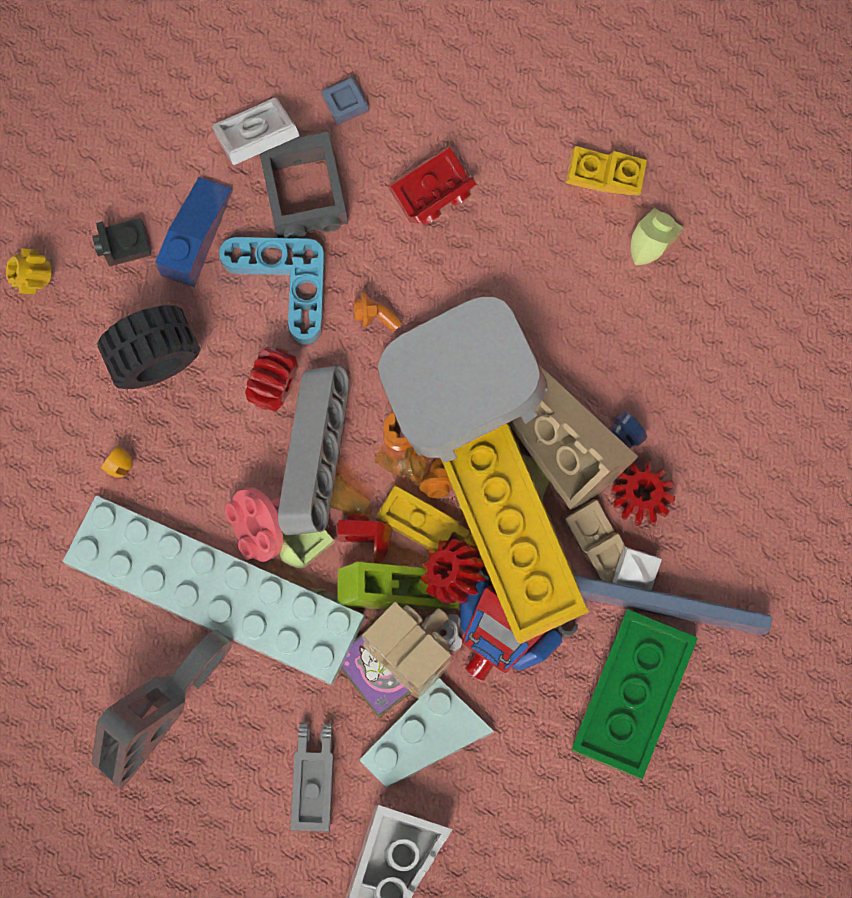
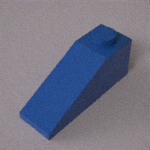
[155,177,233,287]

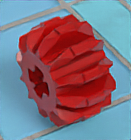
[245,346,298,411]
[611,462,675,526]
[420,539,486,604]

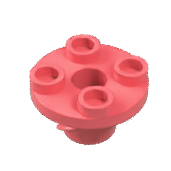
[225,487,283,562]

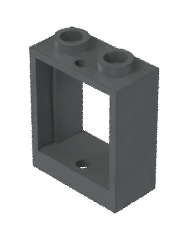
[260,131,348,238]

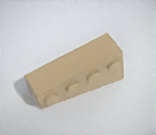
[508,365,638,510]

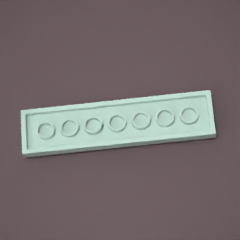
[62,496,365,686]

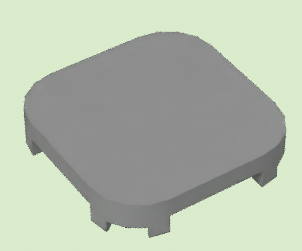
[378,297,549,463]

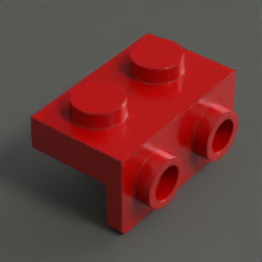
[387,147,477,225]

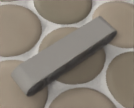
[278,366,349,535]

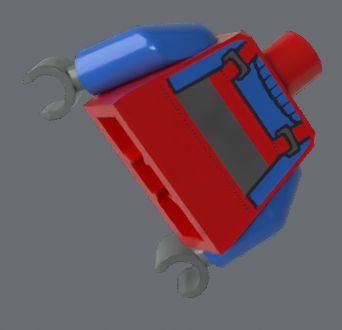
[460,566,578,680]

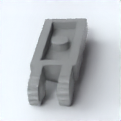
[291,723,334,832]

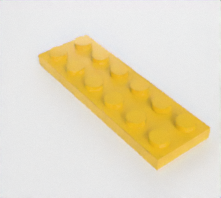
[441,423,590,644]

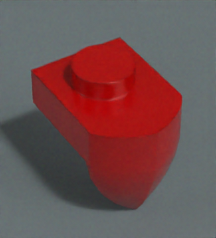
[337,515,391,564]

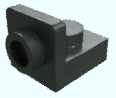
[92,218,151,267]

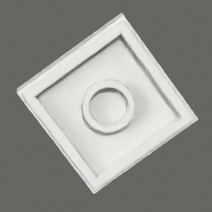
[212,98,299,165]

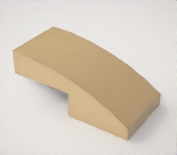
[562,499,625,582]

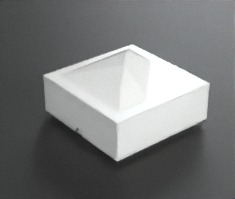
[612,546,662,590]

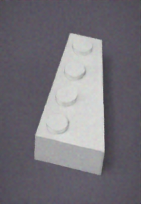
[346,805,453,898]

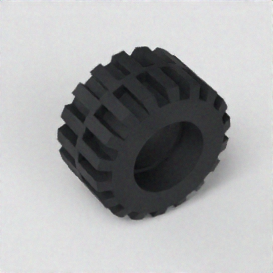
[97,305,200,389]

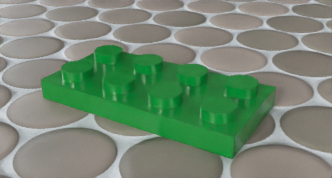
[571,609,698,781]

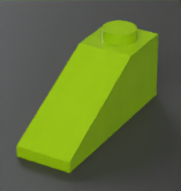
[337,562,459,610]

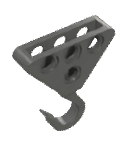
[92,630,232,789]

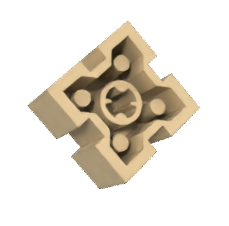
[362,602,451,699]

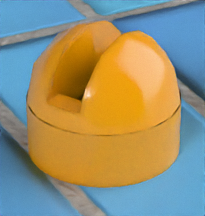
[101,445,133,478]

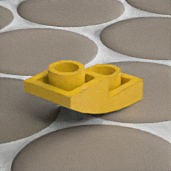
[565,146,647,196]

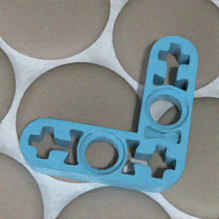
[219,237,325,345]

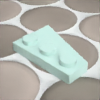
[359,678,494,788]

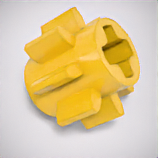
[6,248,51,295]

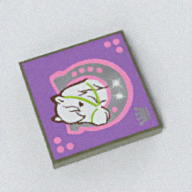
[341,633,411,718]

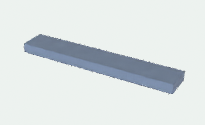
[574,575,772,636]

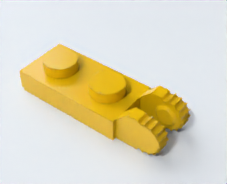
[376,486,477,549]

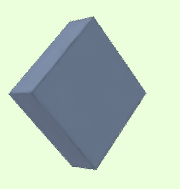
[321,77,369,126]

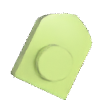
[630,208,684,265]
[279,530,335,568]

